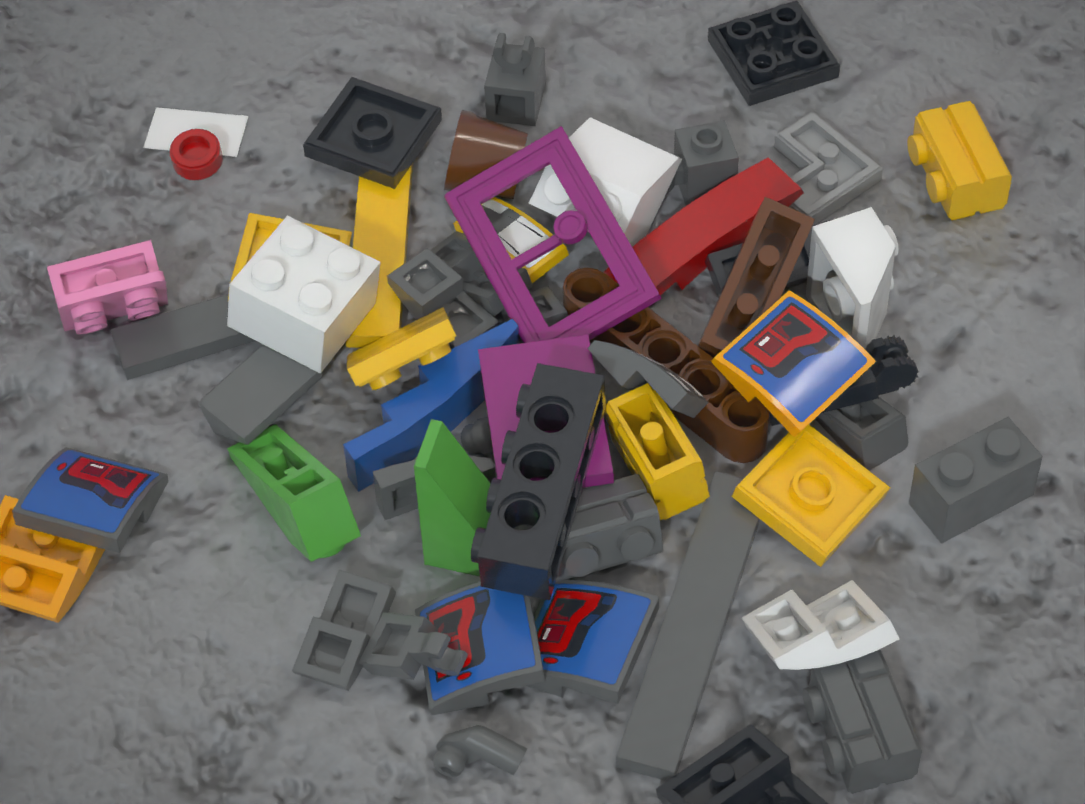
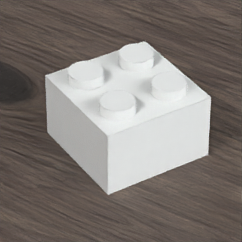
[227,215,381,374]

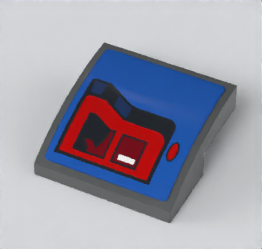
[12,447,169,553]
[527,580,659,704]
[415,581,545,716]

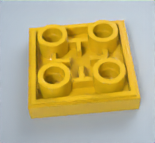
[347,307,456,390]

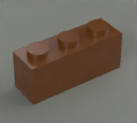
[697,197,815,358]

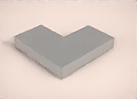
[774,111,883,225]

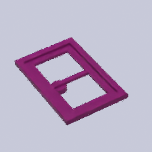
[444,126,662,343]

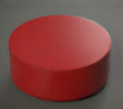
[170,129,223,180]

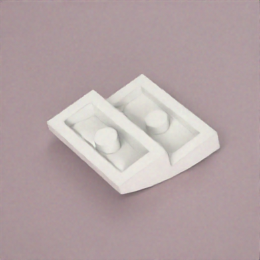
[742,580,899,670]

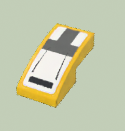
[453,197,569,283]

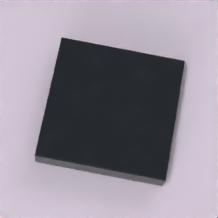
[303,77,442,189]

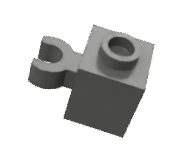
[484,33,546,126]
[667,120,739,206]

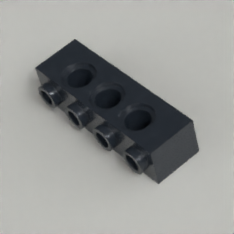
[471,363,606,600]

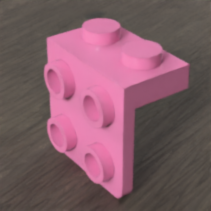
[47,240,168,334]

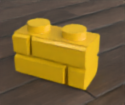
[907,101,1012,220]
[605,383,710,520]

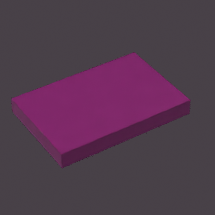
[478,334,614,488]

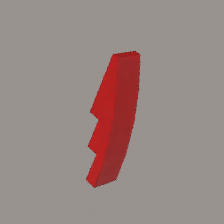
[603,157,804,307]

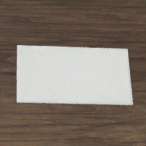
[143,107,249,157]

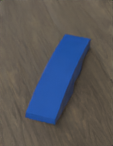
[343,319,519,492]

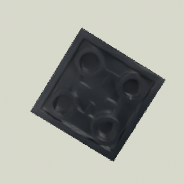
[708,1,840,106]

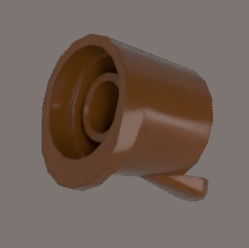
[444,110,545,199]

